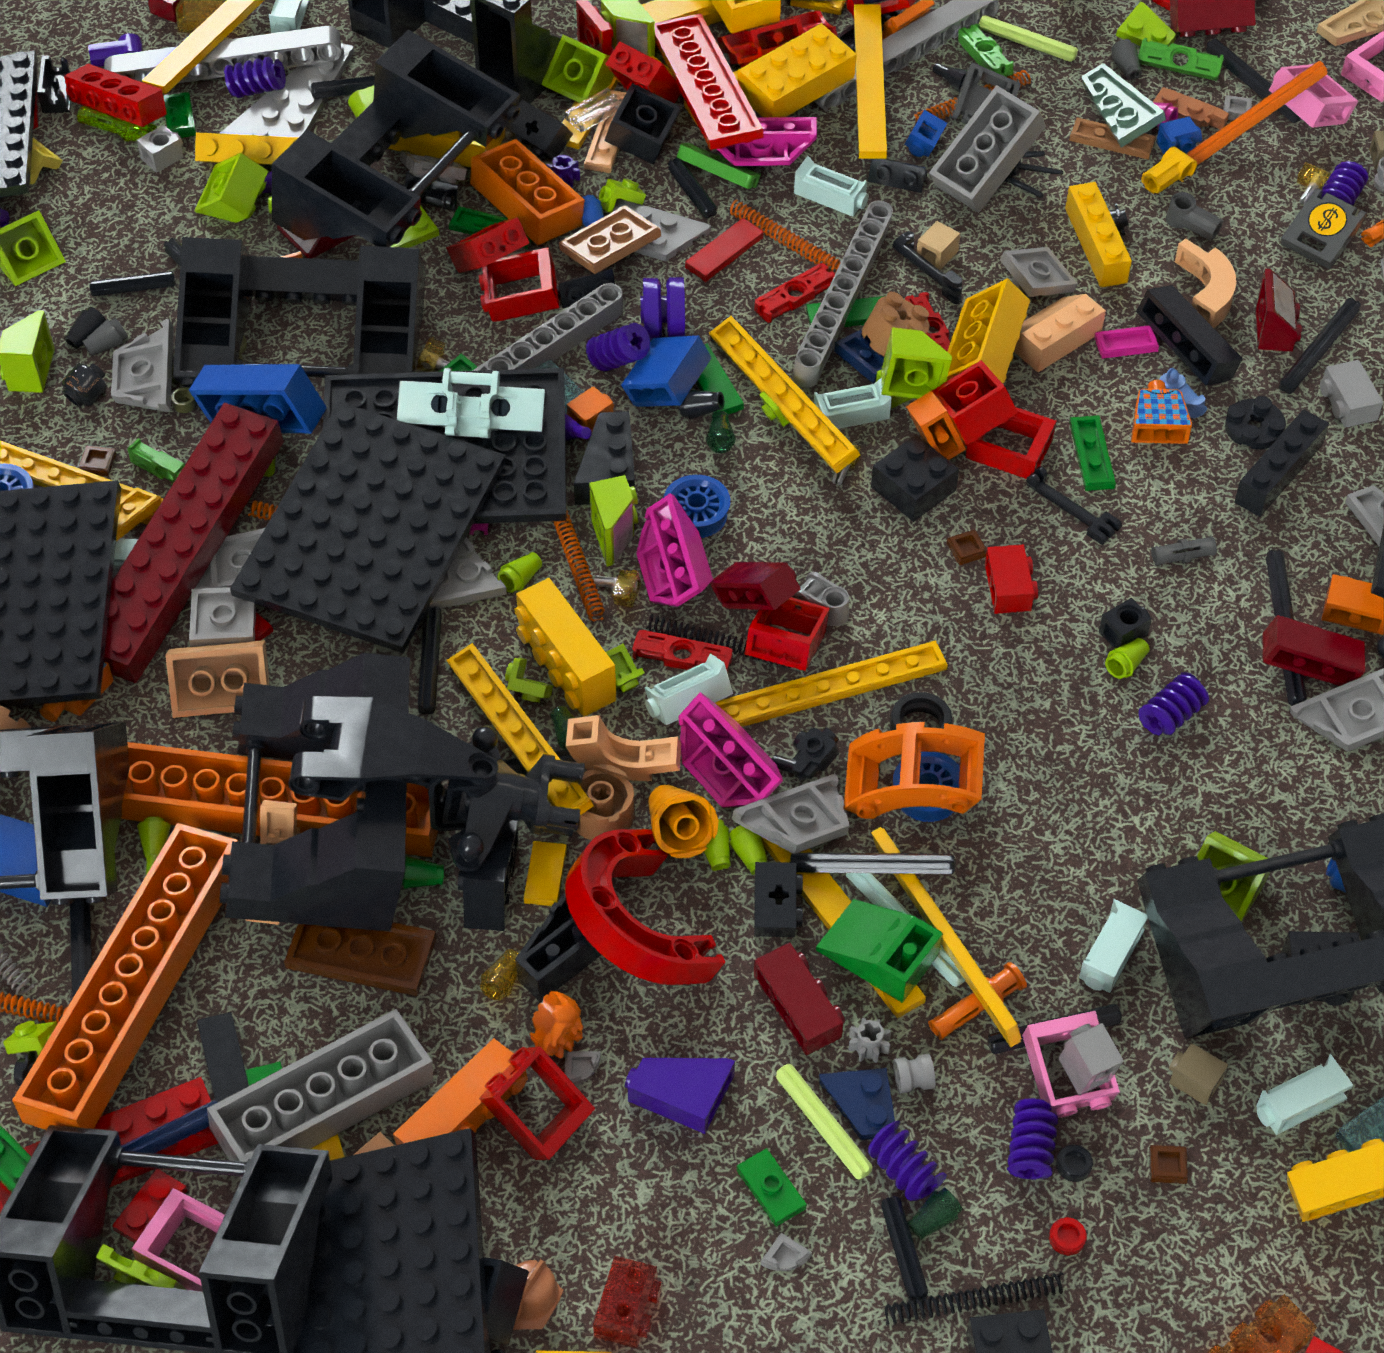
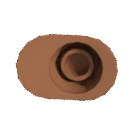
[513,1259,563,1330]

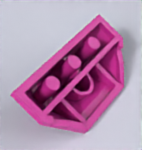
[717,117,817,166]
[636,493,713,607]
[678,692,783,808]

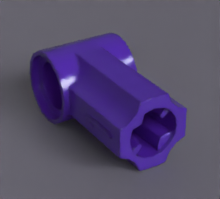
[88,33,143,67]

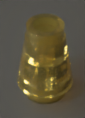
[480,949,519,1000]

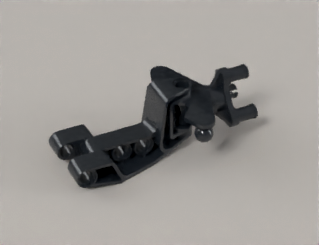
[288,696,585,872]

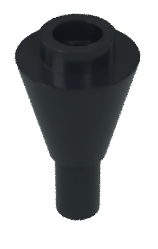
[933,63,967,92]

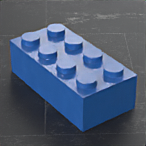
[189,364,327,434]

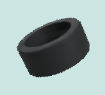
[890,692,952,731]

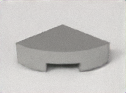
[565,1051,601,1086]
[761,1233,812,1271]

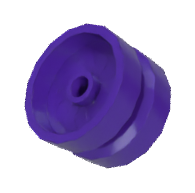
[640,277,685,341]

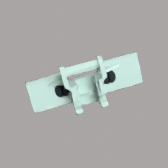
[397,368,545,438]

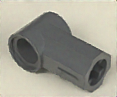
[1166,192,1224,241]

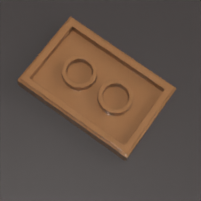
[559,205,661,274]

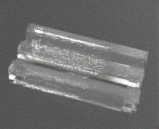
[564,88,622,133]

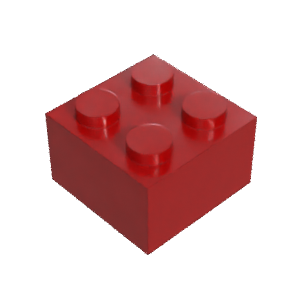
[932,360,1018,445]

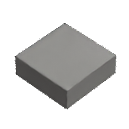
[1223,95,1253,120]

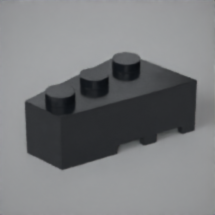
[574,411,635,505]
[458,820,519,931]
[515,892,601,1003]

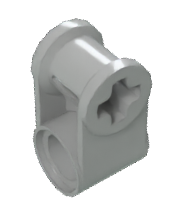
[792,572,849,626]

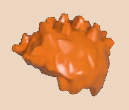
[529,991,583,1059]

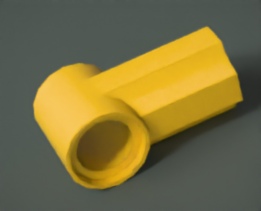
[1141,146,1197,194]

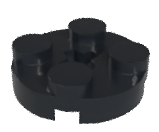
[1225,396,1286,450]

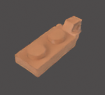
[1153,87,1229,129]

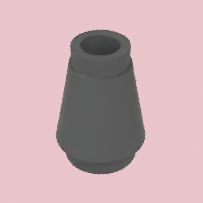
[1111,39,1142,80]
[82,318,128,356]

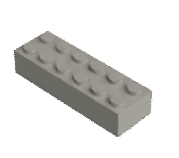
[207,1009,433,1179]

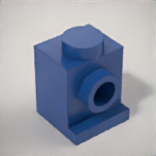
[904,110,947,157]
[1156,116,1202,154]

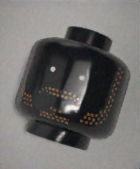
[62,363,107,408]

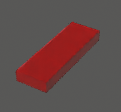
[685,218,764,282]

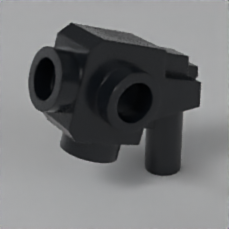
[772,727,839,782]

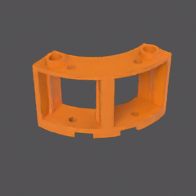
[844,722,985,819]

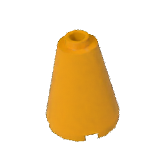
[648,785,719,858]

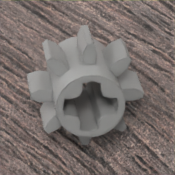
[848,1018,891,1063]

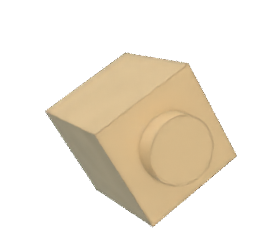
[917,221,960,270]

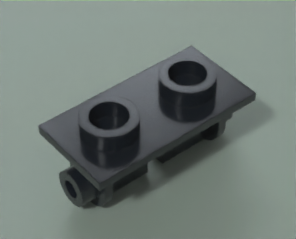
[868,159,927,193]
[400,172,459,211]
[557,268,615,309]

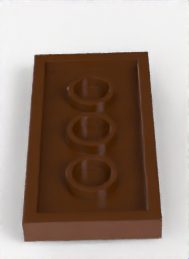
[284,922,437,996]

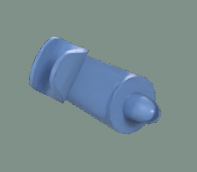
[1159,368,1207,418]

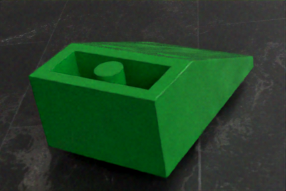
[816,899,943,1003]

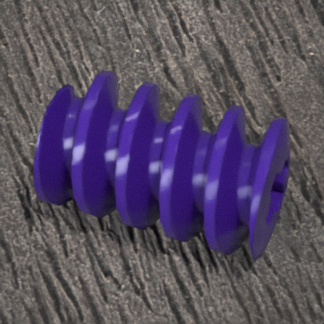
[224,57,286,98]
[1320,161,1369,205]
[586,323,650,372]
[1138,672,1209,736]
[1007,1098,1058,1180]
[868,1121,947,1201]

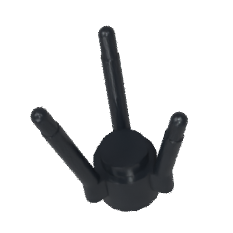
[1004,151,1063,198]

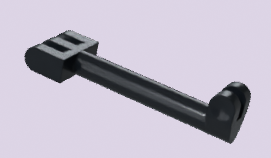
[892,231,963,304]
[1026,466,1122,545]

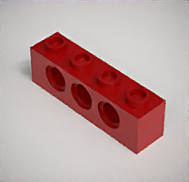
[64,63,167,127]

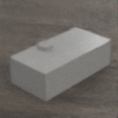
[929,85,1046,213]

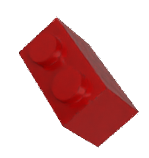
[985,544,1038,614]

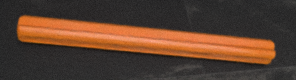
[1187,61,1328,165]

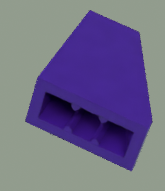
[624,1058,735,1134]

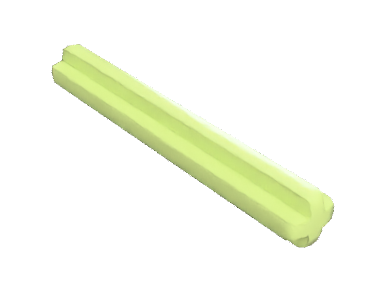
[979,15,1078,62]
[776,1064,872,1180]

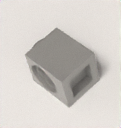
[137,125,184,173]

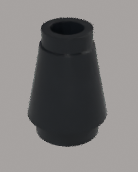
[64,307,106,350]
[678,390,725,419]

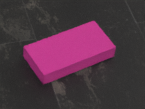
[1094,325,1159,359]

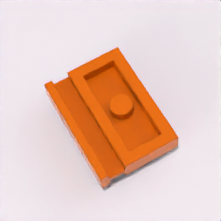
[882,0,935,40]

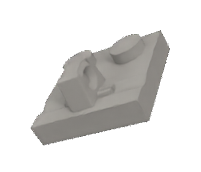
[1000,247,1078,297]
[189,587,256,647]

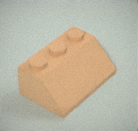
[1014,294,1106,372]
[165,640,269,718]

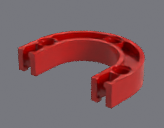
[565,829,726,985]

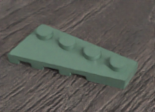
[1081,63,1166,148]

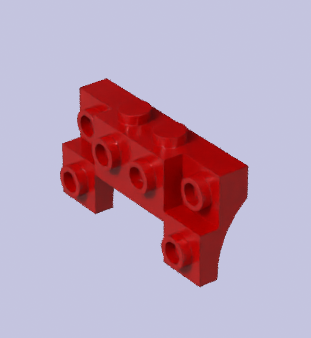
[717,10,838,68]

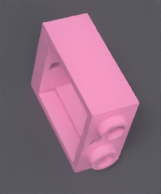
[1341,31,1384,102]
[1269,64,1358,128]
[1022,1011,1120,1118]
[131,1188,225,1291]

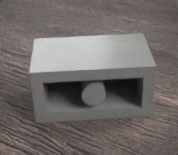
[1320,360,1383,428]
[1058,1023,1124,1096]

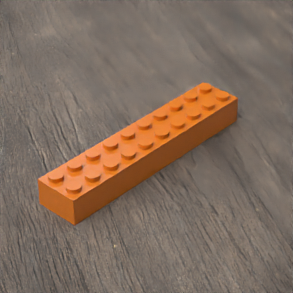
[121,742,438,857]
[12,823,238,1130]

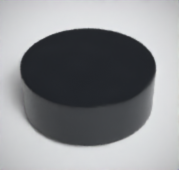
[1056,1145,1093,1182]

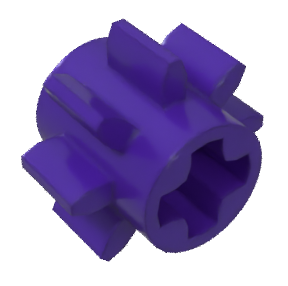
[546,155,580,188]

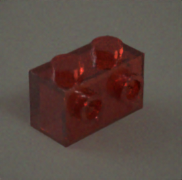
[593,1255,663,1348]

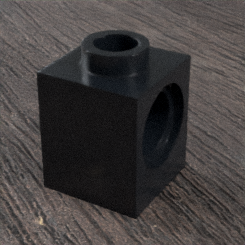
[1099,598,1152,649]

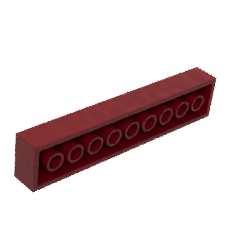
[104,402,284,683]

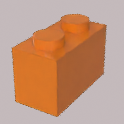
[906,391,966,460]
[1321,574,1384,635]

